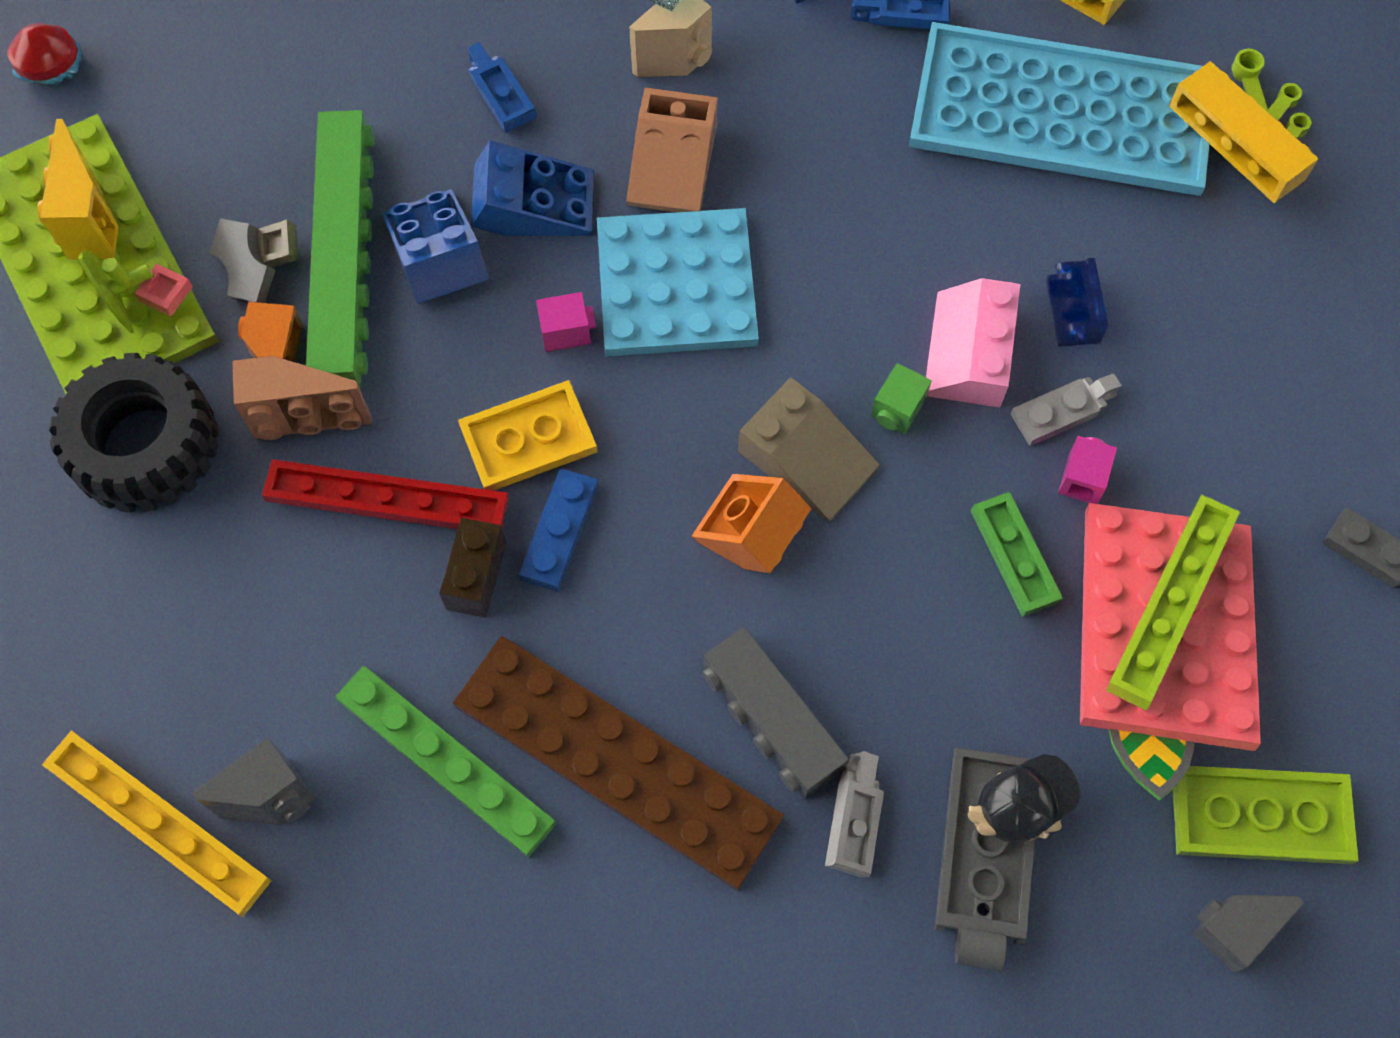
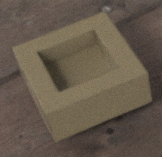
[257,220,298,268]

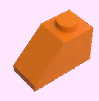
[238,302,303,362]

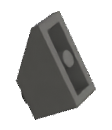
[1192,895,1304,972]

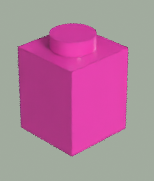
[536,292,596,352]
[1058,436,1117,504]

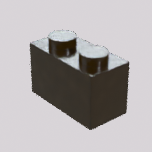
[439,517,507,618]

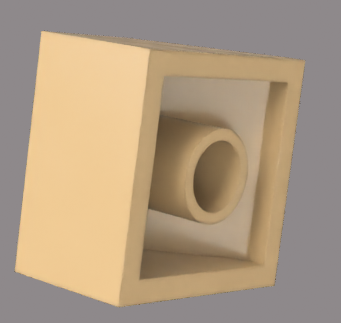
[629,0,712,77]

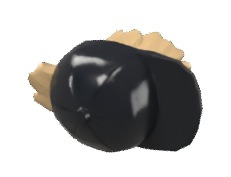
[968,754,1081,843]

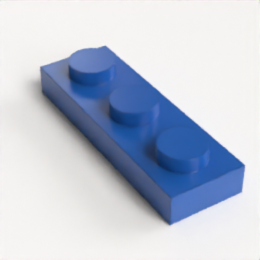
[519,468,598,592]

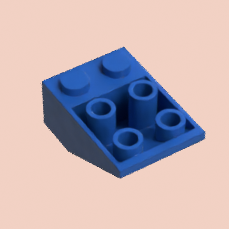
[471,140,594,236]
[382,189,489,304]

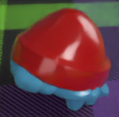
[7,23,82,86]

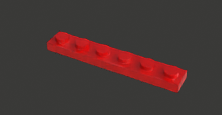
[262,459,509,529]

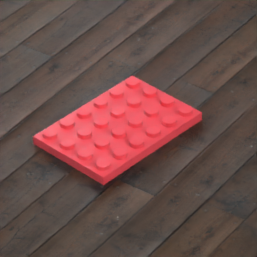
[1080,503,1261,751]

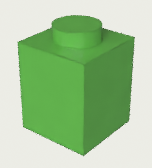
[871,363,932,434]

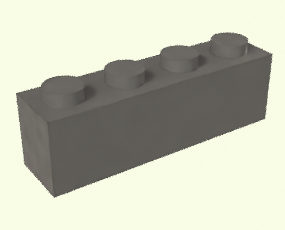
[701,626,849,799]

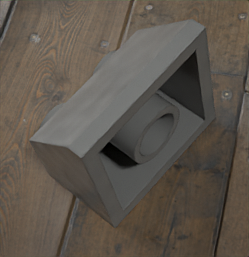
[192,738,317,825]

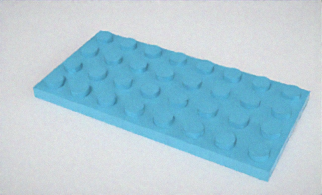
[909,22,1209,196]

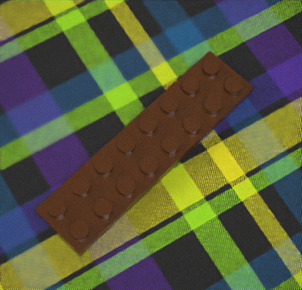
[452,635,784,892]

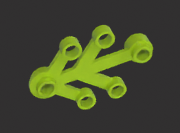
[1231,48,1312,138]

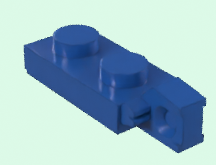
[851,0,950,29]
[467,42,537,133]

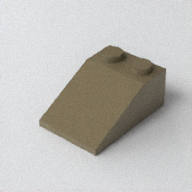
[738,377,880,523]

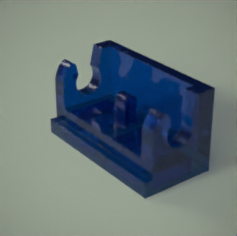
[1046,258,1109,347]

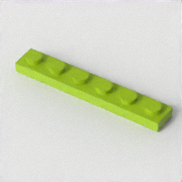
[1106,494,1240,711]

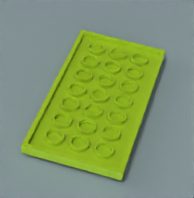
[0,114,219,394]

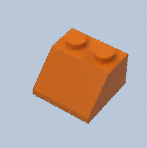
[691,474,812,573]

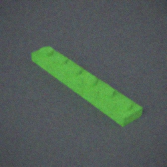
[335,665,556,858]

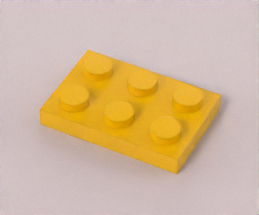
[458,380,598,491]

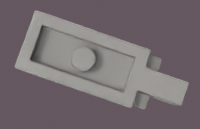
[1010,373,1122,446]
[825,751,884,878]

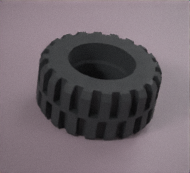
[49,353,219,513]

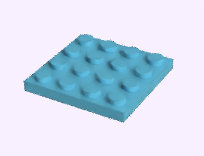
[597,208,759,357]

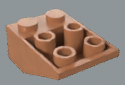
[626,88,718,212]
[232,356,372,440]

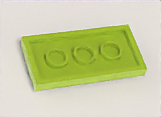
[1173,766,1359,864]

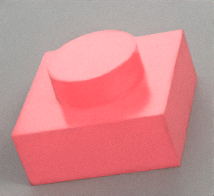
[134,263,193,316]

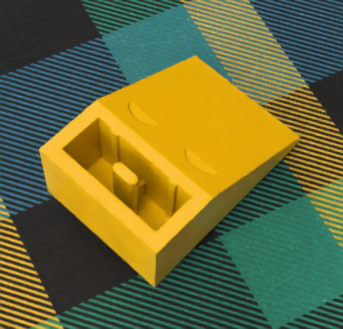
[38,119,119,260]

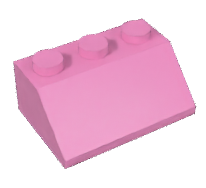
[926,278,1020,408]

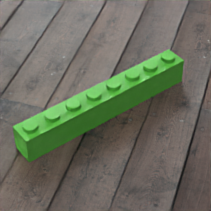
[306,110,375,390]

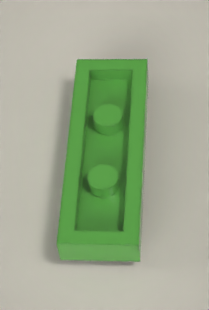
[971,492,1063,618]

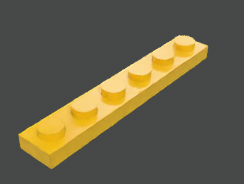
[42,730,272,917]

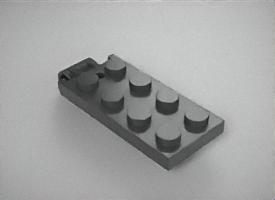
[934,747,1035,971]

